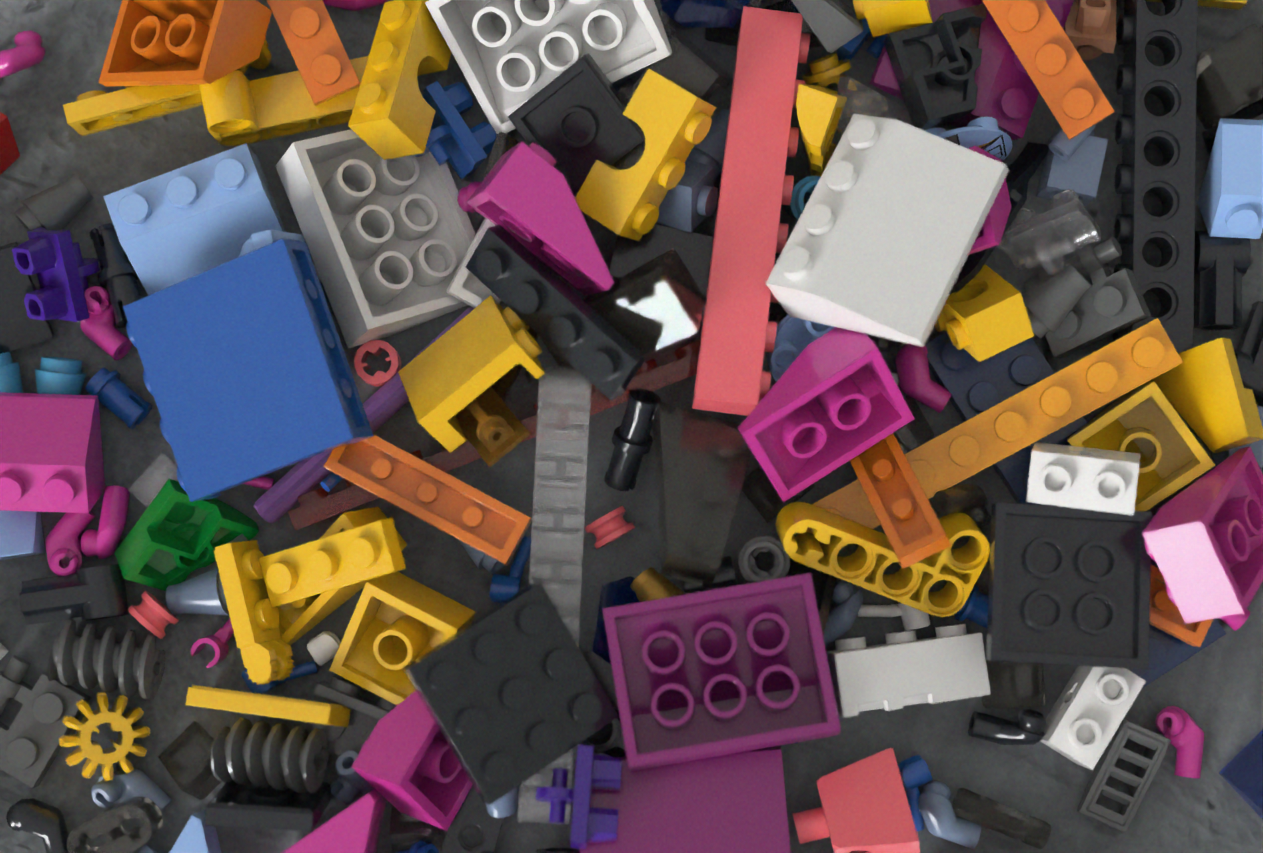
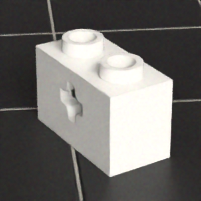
[1026,442,1140,515]
[1041,666,1146,770]

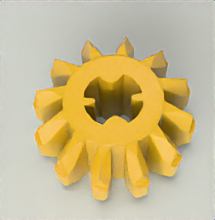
[59,692,150,781]

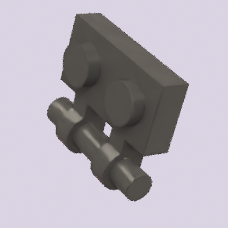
[1024,237,1151,358]
[0,655,91,788]

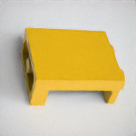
[398,295,545,453]

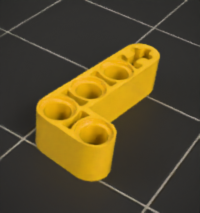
[199,56,368,146]
[775,501,990,617]

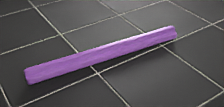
[254,307,475,524]

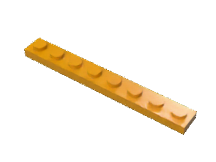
[806,318,1183,544]

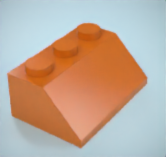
[98,0,272,87]

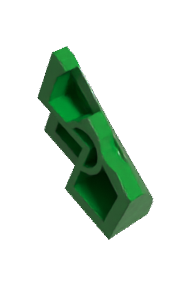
[115,478,259,591]

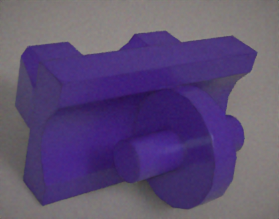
[12,227,100,322]
[535,745,622,849]

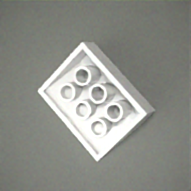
[425,0,672,136]
[765,114,1009,347]
[275,129,476,348]

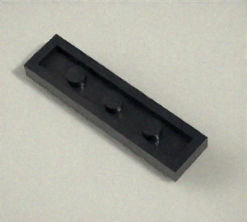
[466,225,647,401]

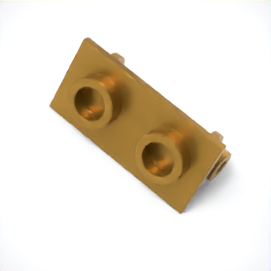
[456,386,530,467]

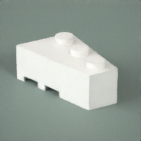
[826,624,991,718]

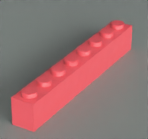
[692,6,810,416]

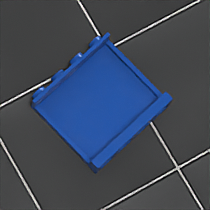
[123,239,374,502]

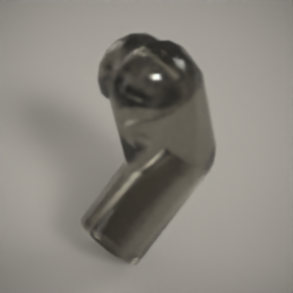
[934,483,991,528]

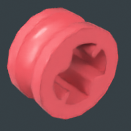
[354,340,402,387]
[584,506,635,550]
[128,590,179,639]

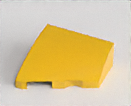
[796,84,847,177]
[1153,337,1263,453]

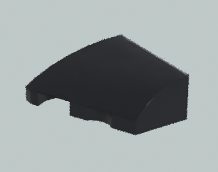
[883,3,987,131]

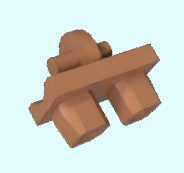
[1063,0,1116,60]

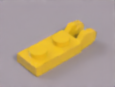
[214,540,295,685]

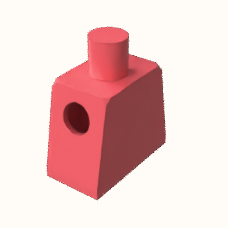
[792,748,920,853]

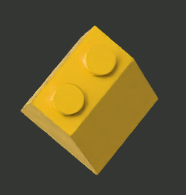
[1067,379,1215,511]
[329,571,476,706]

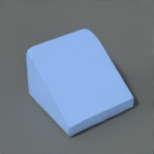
[0,510,45,560]

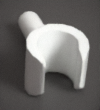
[858,603,930,631]
[307,631,341,666]

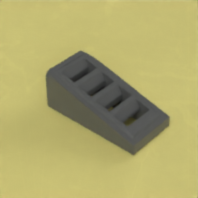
[791,0,863,53]
[1077,719,1171,833]

